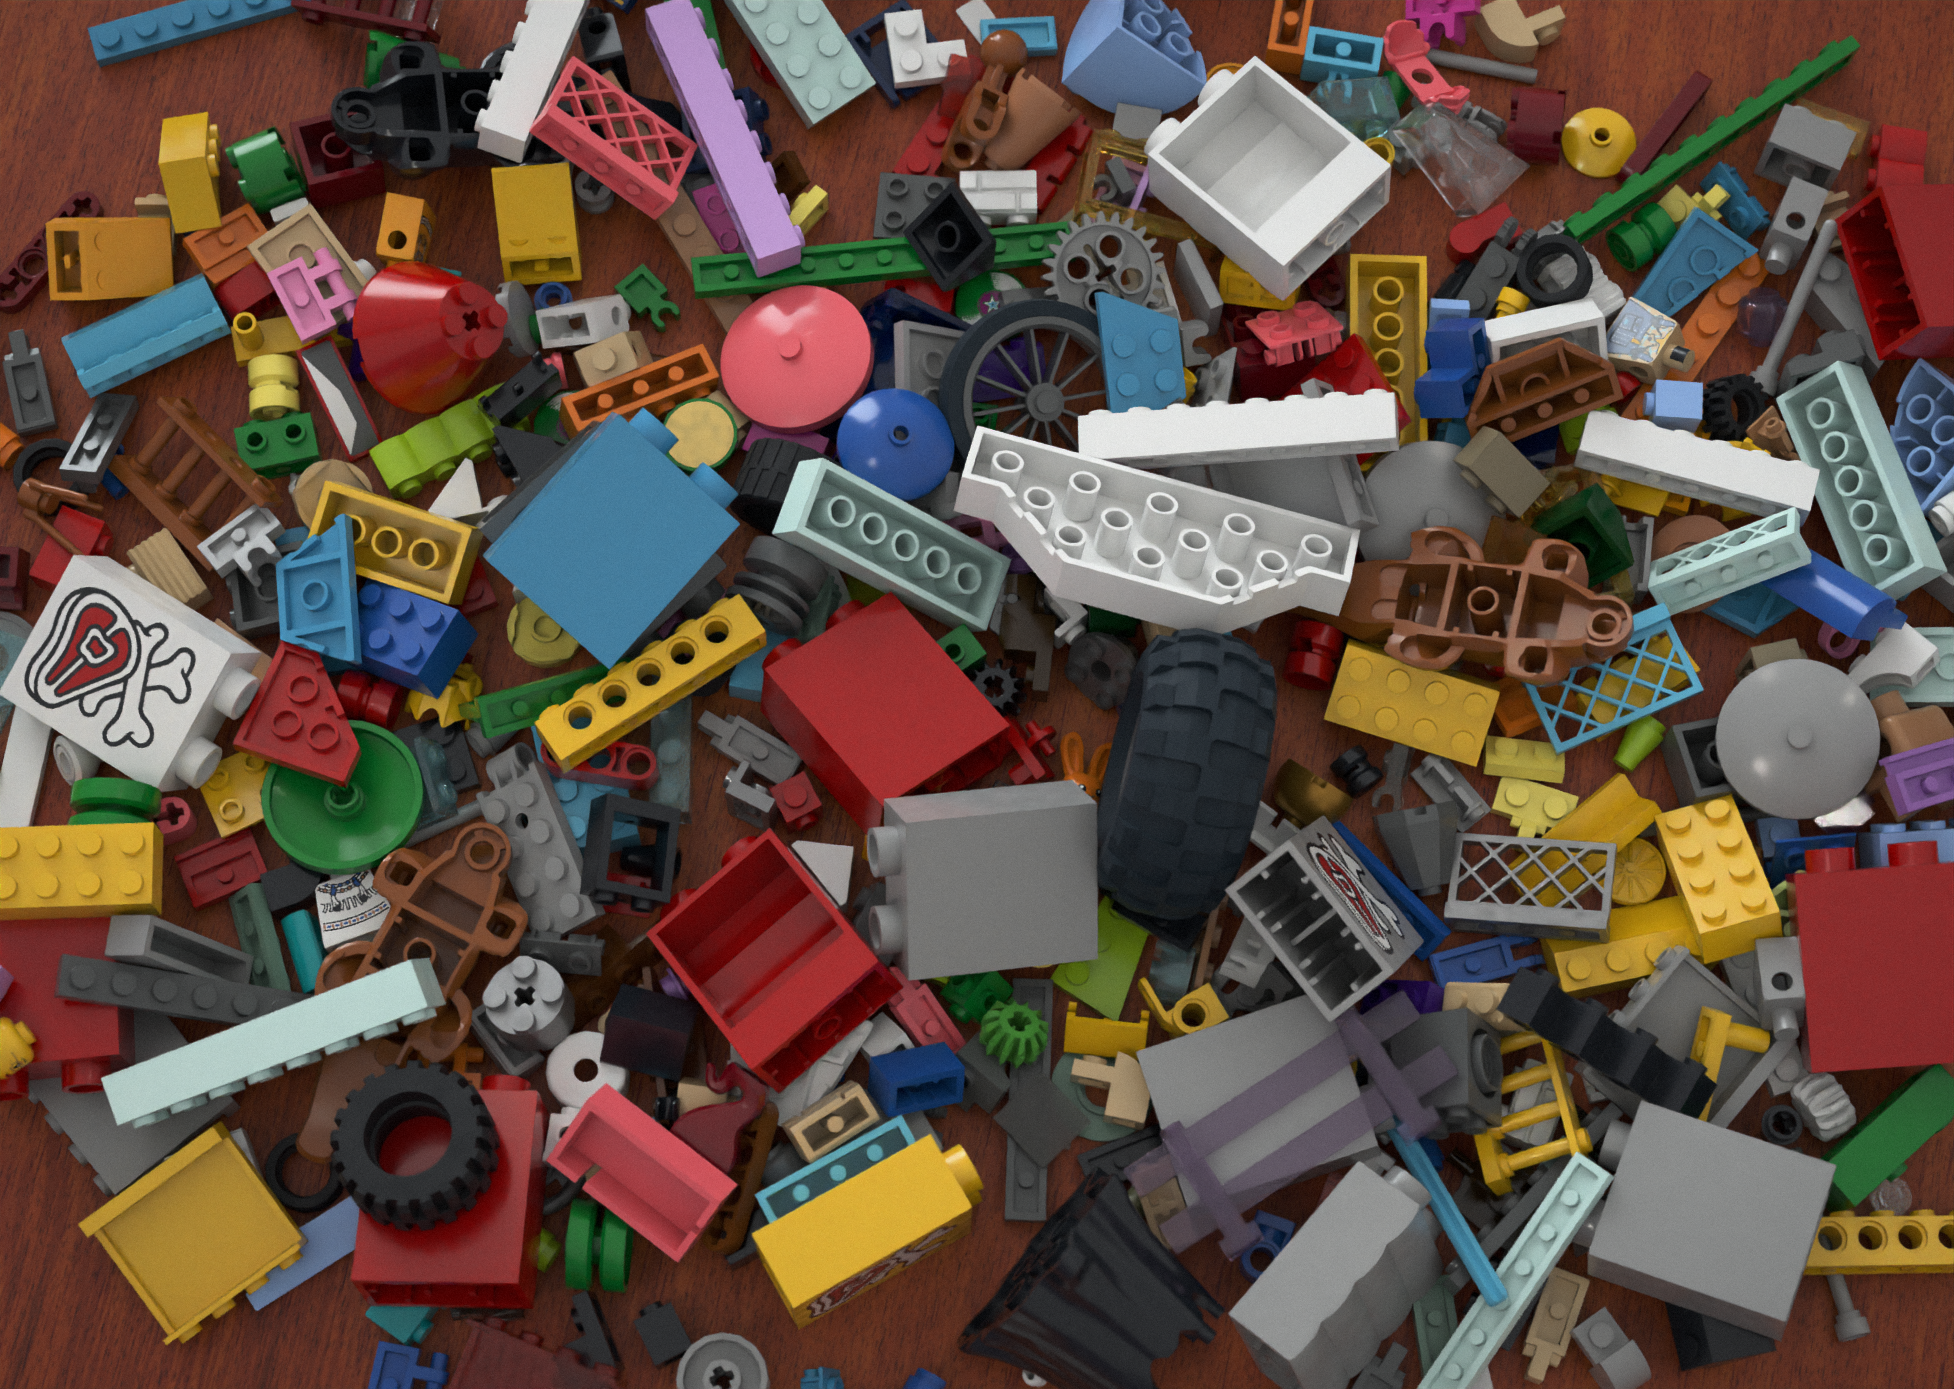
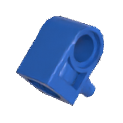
[1239,1209,1296,1284]

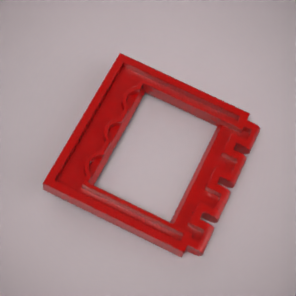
[892,53,1095,229]

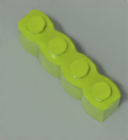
[369,382,531,499]

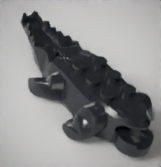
[330,41,682,180]

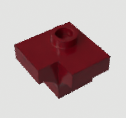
[0,546,30,611]

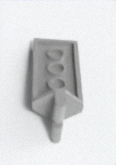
[894,320,965,522]

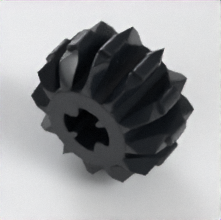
[967,658,1027,718]

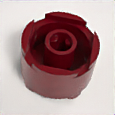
[1506,87,1566,166]

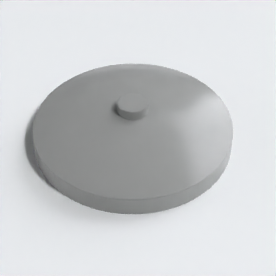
[1357,440,1506,596]
[1715,659,1880,820]

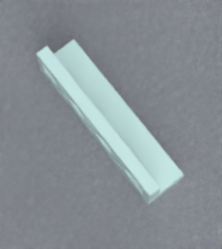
[1648,507,1812,615]

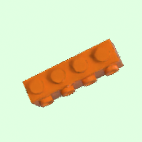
[559,343,719,440]

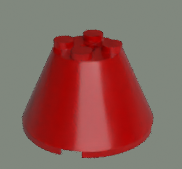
[352,261,508,415]

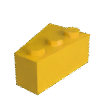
[158,112,222,234]

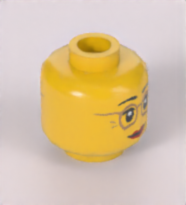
[0,1017,36,1079]

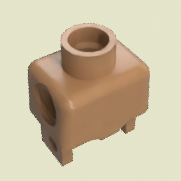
[1864,690,1954,823]

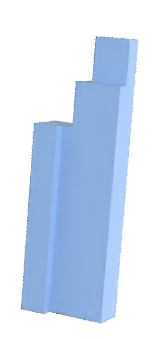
[246,1196,360,1311]

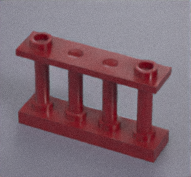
[290,0,441,44]

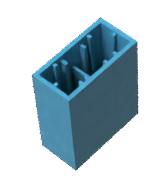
[482,407,740,669]

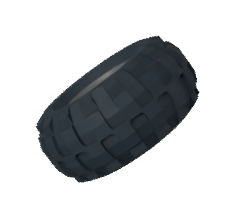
[1096,628,1277,920]

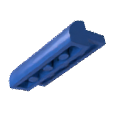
[1759,529,1908,641]

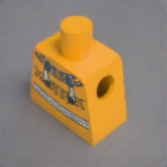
[376,192,437,267]

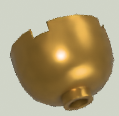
[1273,758,1354,830]

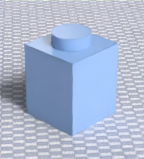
[1643,379,1703,433]

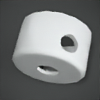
[545,1031,631,1109]

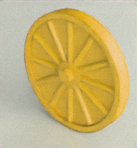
[1594,837,1666,906]

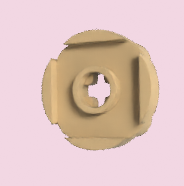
[292,459,373,530]

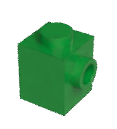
[936,623,987,676]

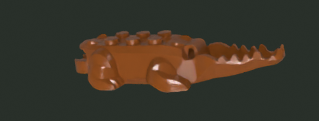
[1284,526,1634,688]
[296,823,528,1164]

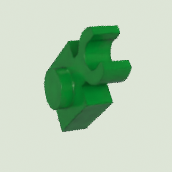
[614,263,681,333]

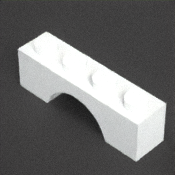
[1848,622,1940,694]

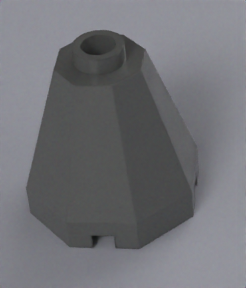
[1372,800,1458,897]

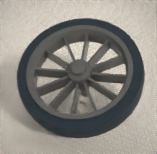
[938,299,1108,470]

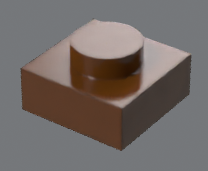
[771,151,810,203]

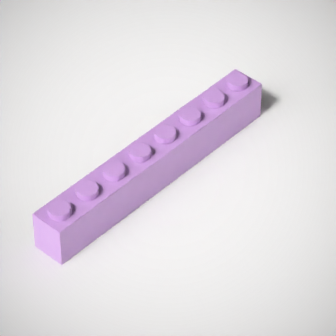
[645,0,805,278]

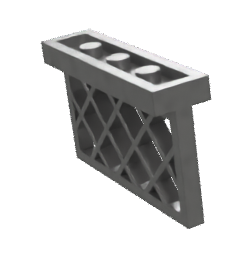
[1444,832,1617,943]

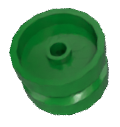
[67,777,162,825]
[565,1198,634,1293]

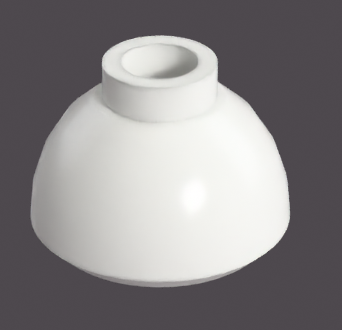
[53,735,103,786]

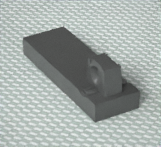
[59,393,139,493]

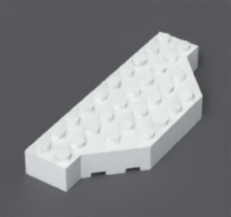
[953,426,1360,634]

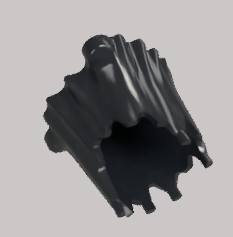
[957,1166,1225,1389]

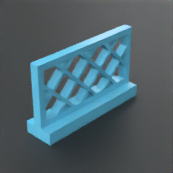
[1521,602,1704,755]

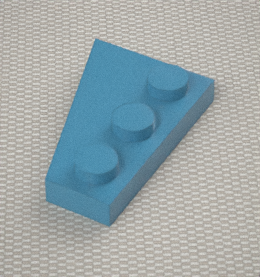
[1631,206,1759,317]

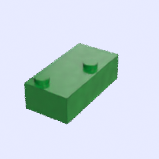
[1819,1064,1954,1213]

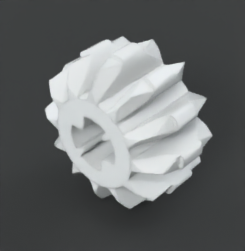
[1790,1072,1856,1142]

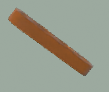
[702,1100,779,1255]

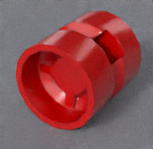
[1282,621,1344,691]
[336,669,404,732]

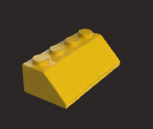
[1540,896,1720,999]

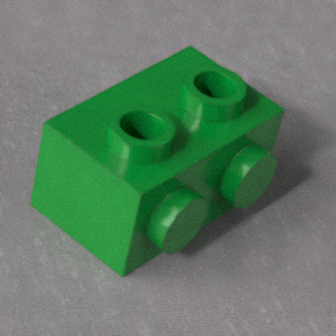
[234,411,323,480]

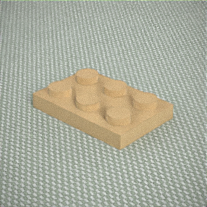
[247,203,368,342]

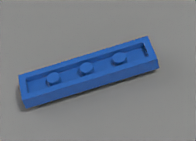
[1332,821,1452,962]

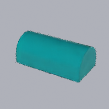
[281,909,329,995]

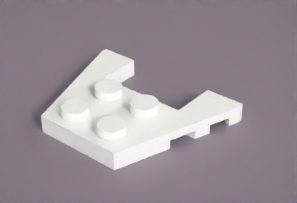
[727,1020,874,1127]

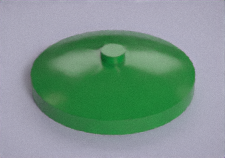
[261,720,425,875]

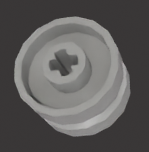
[676,1332,771,1389]

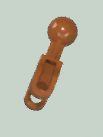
[941,29,1028,173]

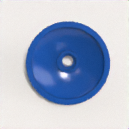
[836,388,954,502]

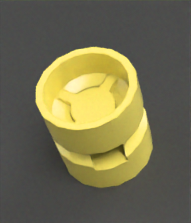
[248,354,300,421]

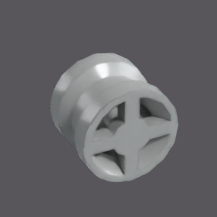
[575,170,615,214]

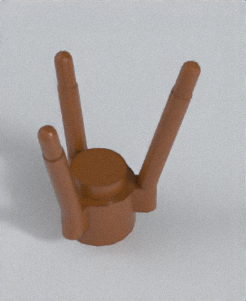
[17,477,104,555]

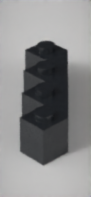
[1496,966,1717,1119]

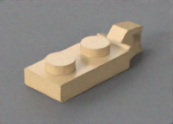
[1522,1266,1590,1385]

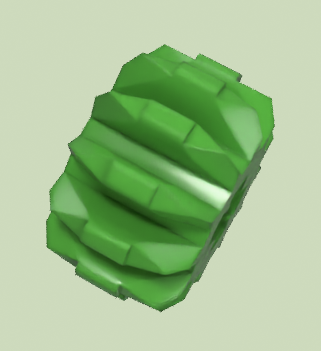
[979,997,1049,1069]

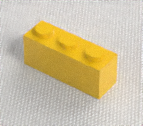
[1575,635,1700,743]

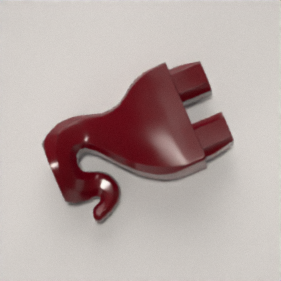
[669,1062,770,1177]

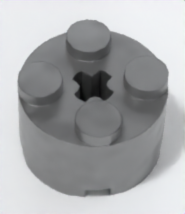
[482,956,575,1053]

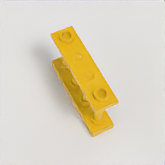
[1474,1031,1593,1196]

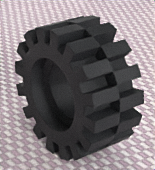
[1701,374,1770,442]

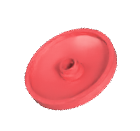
[720,285,874,434]

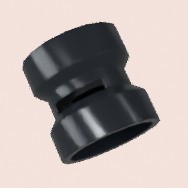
[1329,744,1385,800]

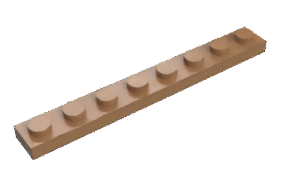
[578,70,753,336]

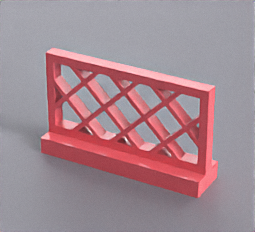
[529,56,698,220]

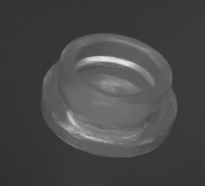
[1870,1178,1912,1216]

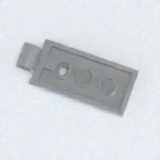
[476,742,606,937]

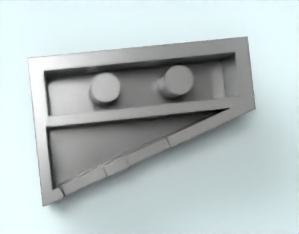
[1792,252,1886,383]

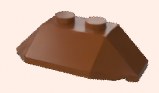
[1465,337,1623,442]

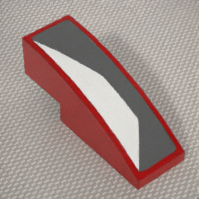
[296,335,383,464]

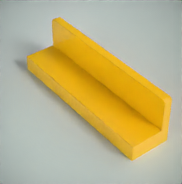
[1504,773,1662,907]

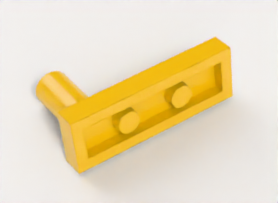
[231,312,353,367]
[1689,1006,1770,1122]

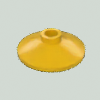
[1561,108,1636,178]

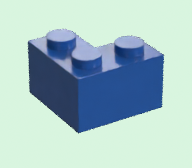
[1414,318,1491,418]

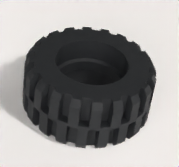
[330,1061,500,1231]

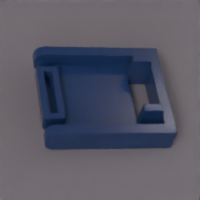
[845,0,938,109]

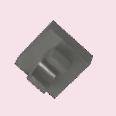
[1091,156,1136,209]

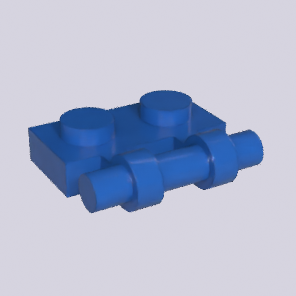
[368,1341,450,1389]

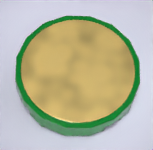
[663,398,739,475]

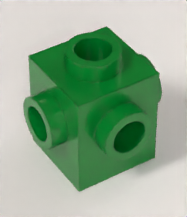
[940,971,1014,1025]

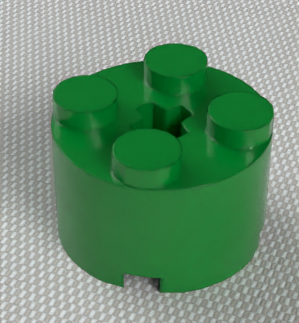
[225,126,307,216]

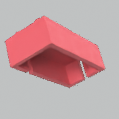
[546,1083,738,1263]

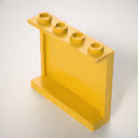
[78,1121,308,1346]

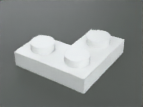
[884,9,970,89]

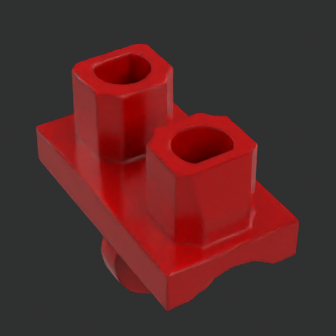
[1003,716,1057,785]

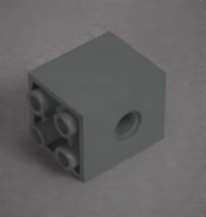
[1391,1008,1503,1140]

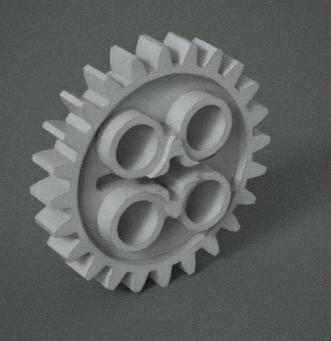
[1041,211,1166,317]

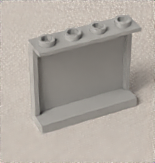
[1204,378,1379,535]
[1573,945,1797,1128]
[28,1010,241,1197]

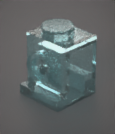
[1148,940,1196,1006]

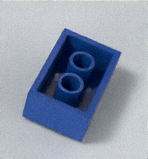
[345,578,478,699]

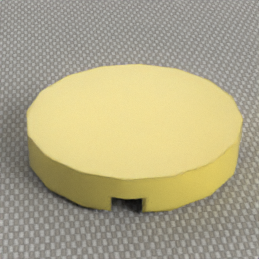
[507,596,582,668]

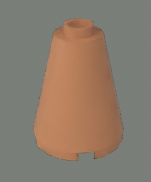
[982,67,1082,171]

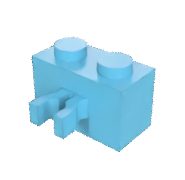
[1300,26,1384,105]

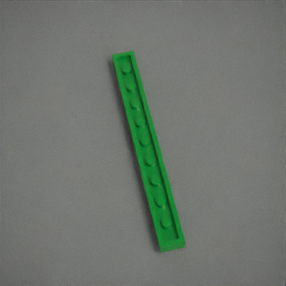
[1562,35,1860,245]
[691,221,1076,299]

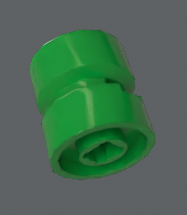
[1605,202,1677,272]

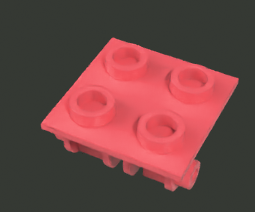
[1245,301,1343,367]

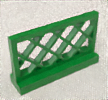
[458,656,631,739]

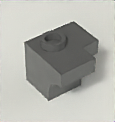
[956,1030,1012,1114]

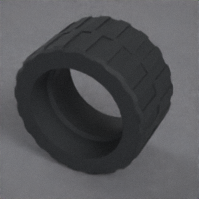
[729,438,842,542]

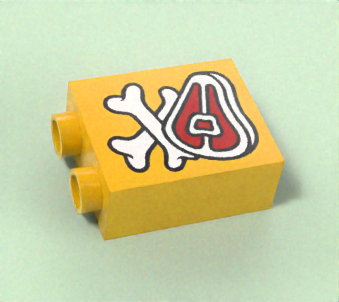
[752,1134,984,1330]

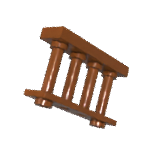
[107,396,284,572]

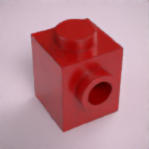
[769,771,824,835]

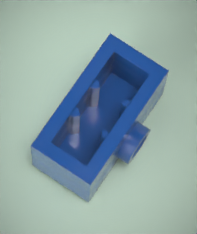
[868,1042,965,1118]

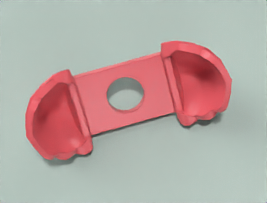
[1382,20,1471,117]

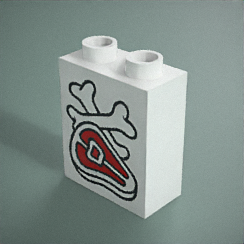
[0,555,262,792]

